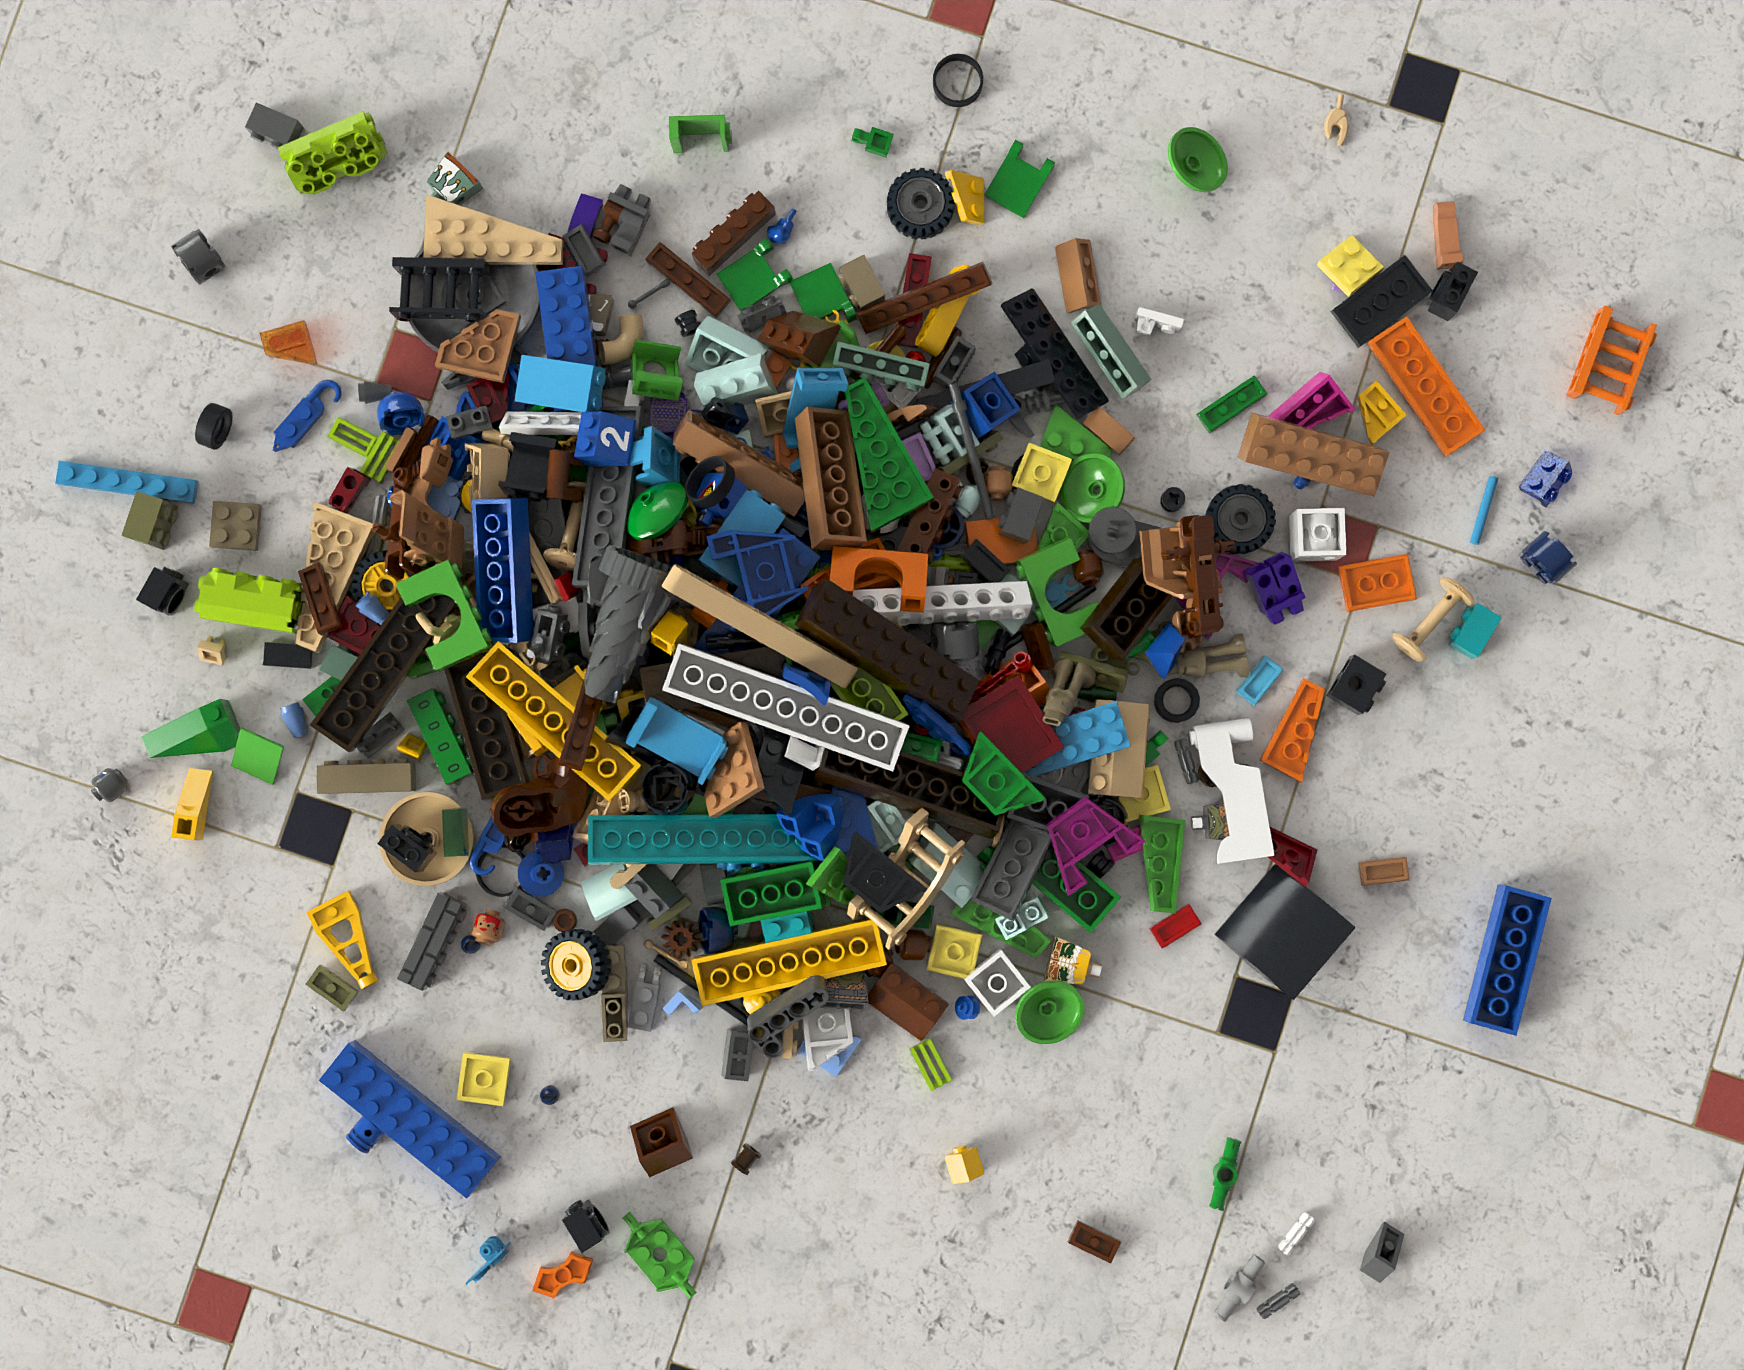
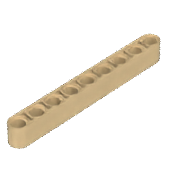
[662,564,859,688]

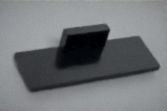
[1000,288,1109,419]

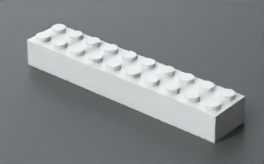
[662,643,909,771]

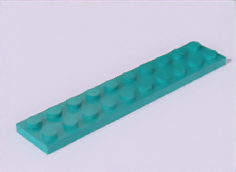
[588,814,823,865]

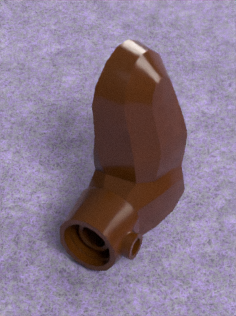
[490,755,590,837]

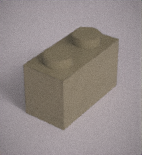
[838,255,885,310]

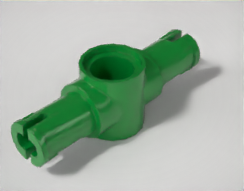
[1209,1137,1242,1211]

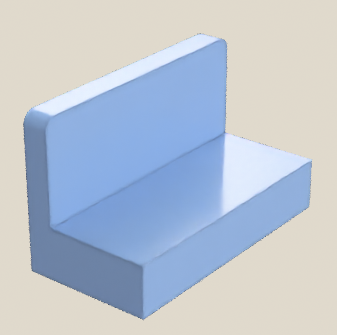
[663,988,703,1015]

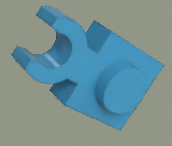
[1045,574,1079,608]

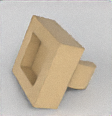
[197,636,226,666]

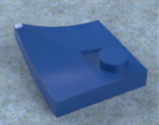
[781,662,831,706]

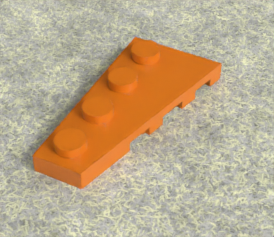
[1259,678,1325,783]

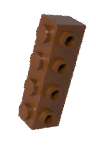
[692,190,776,276]
[897,468,964,564]

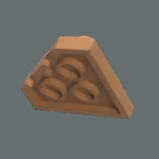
[435,309,521,383]
[704,722,764,818]

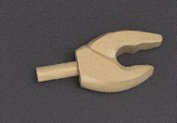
[1324,94,1349,147]

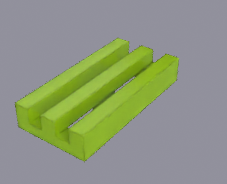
[327,417,378,458]
[360,431,399,484]
[909,1038,952,1091]

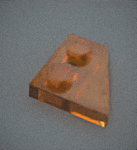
[259,320,318,365]

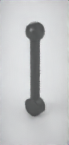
[628,279,670,309]

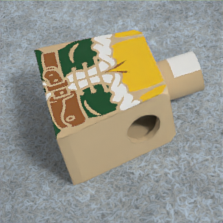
[1044,936,1102,984]

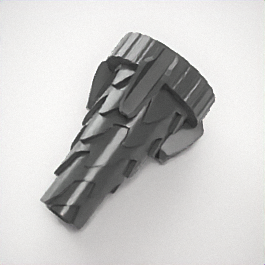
[584,545,683,704]

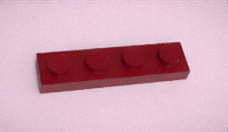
[896,253,932,348]

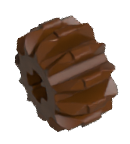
[661,918,702,959]

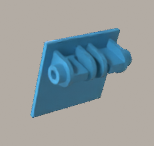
[465,1236,511,1285]

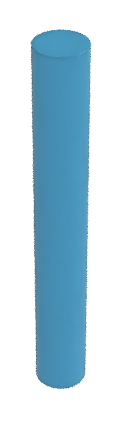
[1470,476,1498,545]

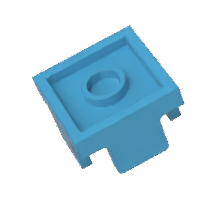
[629,426,680,488]

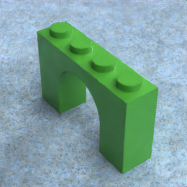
[1015,538,1099,647]
[396,560,492,672]

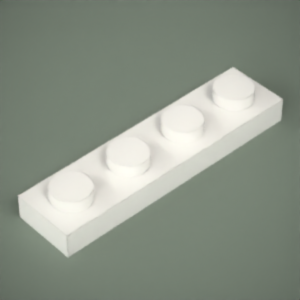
[499,412,581,435]

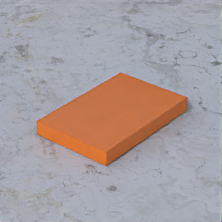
[965,518,1038,569]
[1338,554,1417,612]

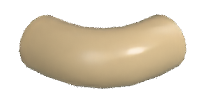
[598,314,643,365]

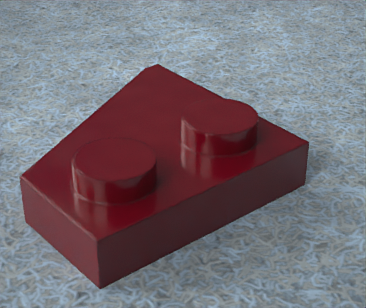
[466,370,509,425]

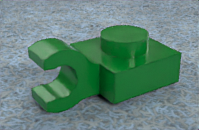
[851,127,894,158]
[1145,730,1169,768]

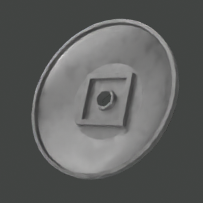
[409,246,540,353]

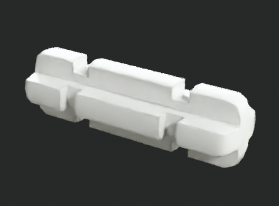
[1278,1212,1315,1256]

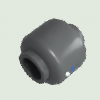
[91,768,128,802]

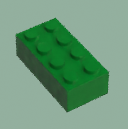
[1032,844,1121,933]
[720,861,826,926]

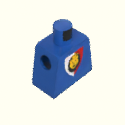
[693,473,748,528]

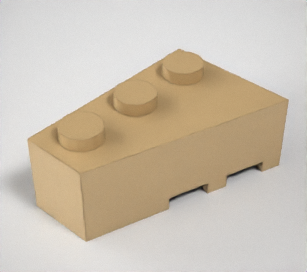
[465,443,511,516]

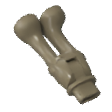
[1168,634,1249,678]
[1042,659,1096,726]

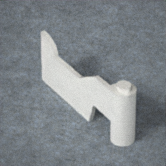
[1189,718,1274,864]

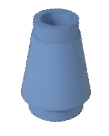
[355,592,389,625]
[280,702,307,738]

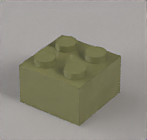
[121,491,178,550]

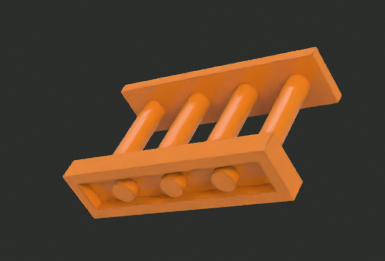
[1566,306,1657,415]

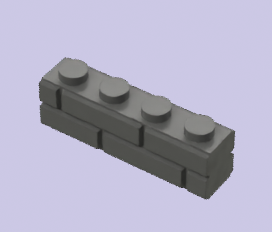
[397,892,467,991]

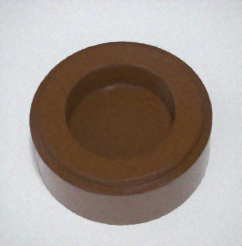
[553,909,577,932]

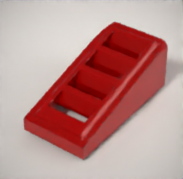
[554,571,582,602]

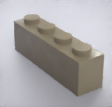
[317,759,416,794]

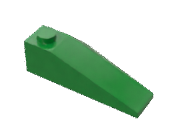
[141,699,240,758]

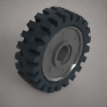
[887,168,955,240]
[1205,484,1276,554]

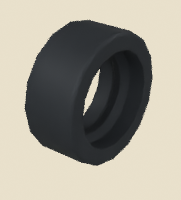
[195,403,233,450]
[1154,678,1200,723]

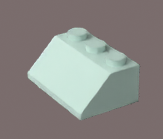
[685,316,769,372]
[694,353,778,407]
[907,822,984,908]

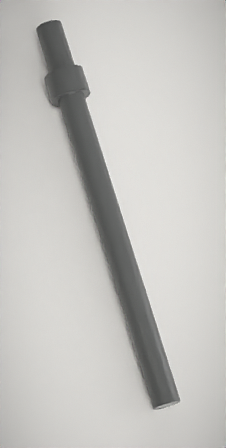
[949,382,995,519]

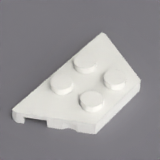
[802,1007,853,1071]

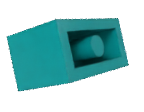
[1448,603,1502,659]
[760,911,815,943]

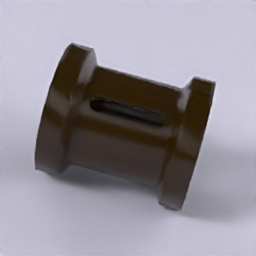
[731,1143,762,1175]

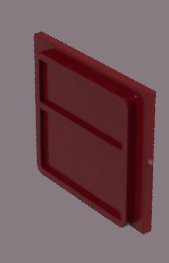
[962,675,1064,774]

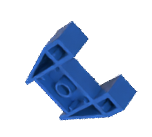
[706,530,809,630]

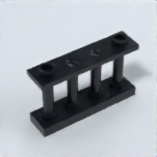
[389,257,490,323]

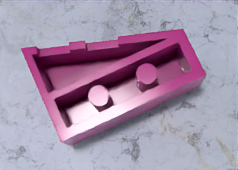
[1268,372,1356,429]

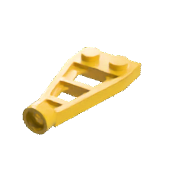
[306,891,379,989]

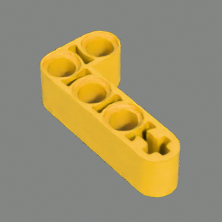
[915,264,981,357]

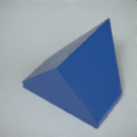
[1145,621,1186,679]

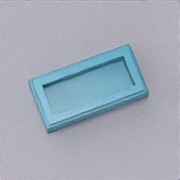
[1235,655,1283,706]

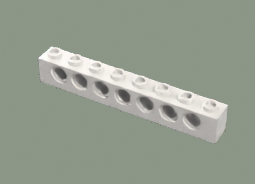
[853,581,1032,626]

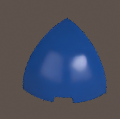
[776,794,843,861]

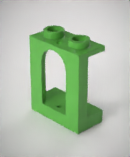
[631,339,683,401]

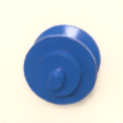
[955,995,980,1020]

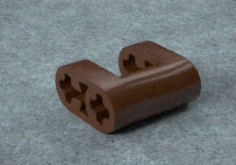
[546,450,586,502]

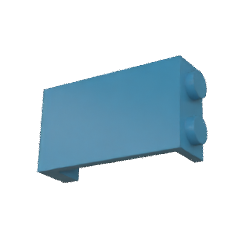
[515,355,606,412]
[782,368,848,449]
[697,489,785,588]
[626,696,728,785]

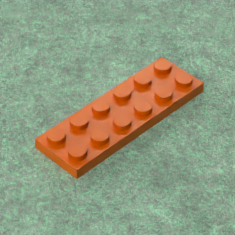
[1367,316,1485,457]

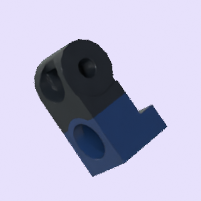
[701,397,749,435]

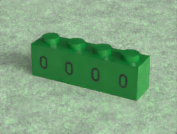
[407,688,474,785]

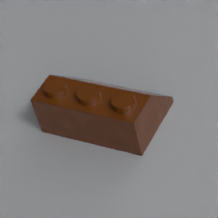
[758,311,841,368]
[868,963,949,1041]

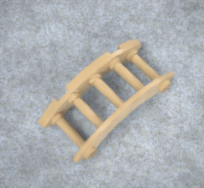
[847,808,965,950]

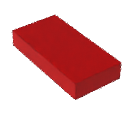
[1149,904,1202,949]

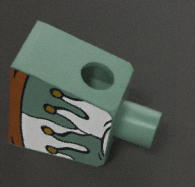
[425,152,483,205]

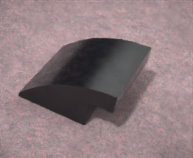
[1214,864,1356,1000]

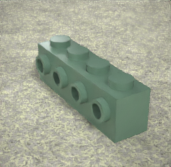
[1071,304,1152,399]
[832,342,930,392]

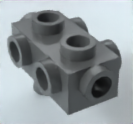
[526,606,570,664]

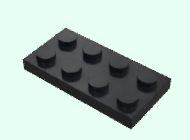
[1330,255,1433,348]

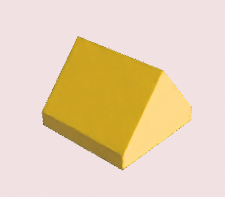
[397,734,428,762]

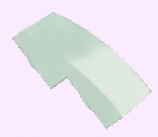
[995,896,1050,940]

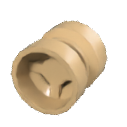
[618,789,649,813]

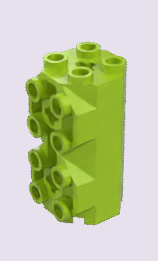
[278,111,388,195]
[194,568,304,634]

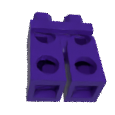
[1242,552,1306,625]

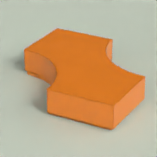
[532,1251,593,1298]

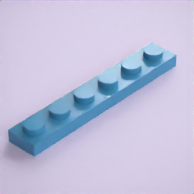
[55,461,198,504]

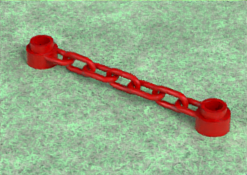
[916,652,1033,738]

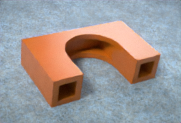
[830,546,928,613]

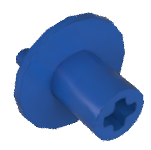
[517,850,564,897]

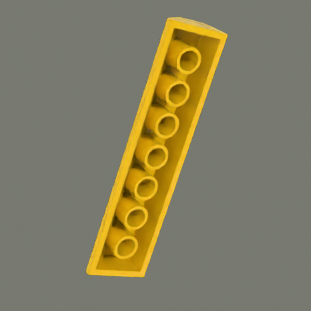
[466,641,643,802]
[691,917,887,1006]

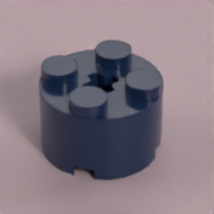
[1520,531,1577,584]

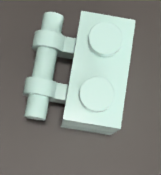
[919,405,980,465]

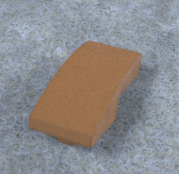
[1083,407,1135,456]

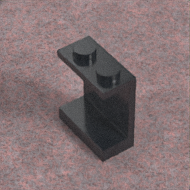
[498,432,562,502]

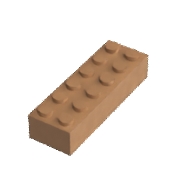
[795,406,867,551]
[673,409,805,517]
[1237,412,1390,497]

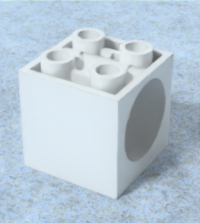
[1288,508,1346,562]

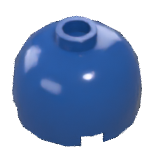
[377,391,425,435]

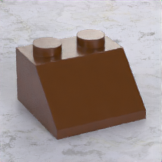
[630,1107,693,1178]

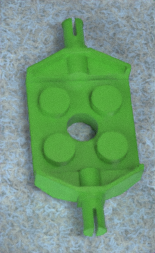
[622,1212,697,1299]

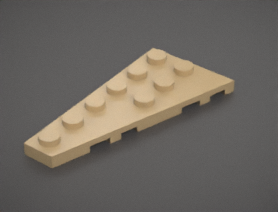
[423,194,564,265]
[296,502,374,653]

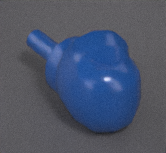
[767,208,797,244]

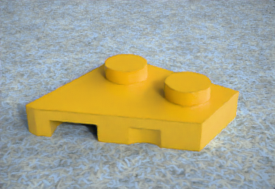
[945,170,984,225]
[1357,380,1406,445]

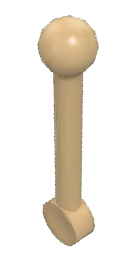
[644,940,688,970]

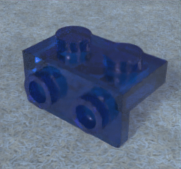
[1518,450,1572,507]

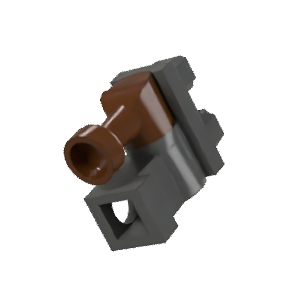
[592,184,651,257]

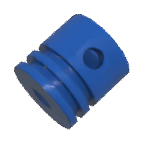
[346,1116,385,1154]

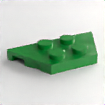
[962,732,1045,816]

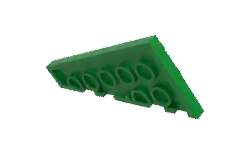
[845,377,934,533]

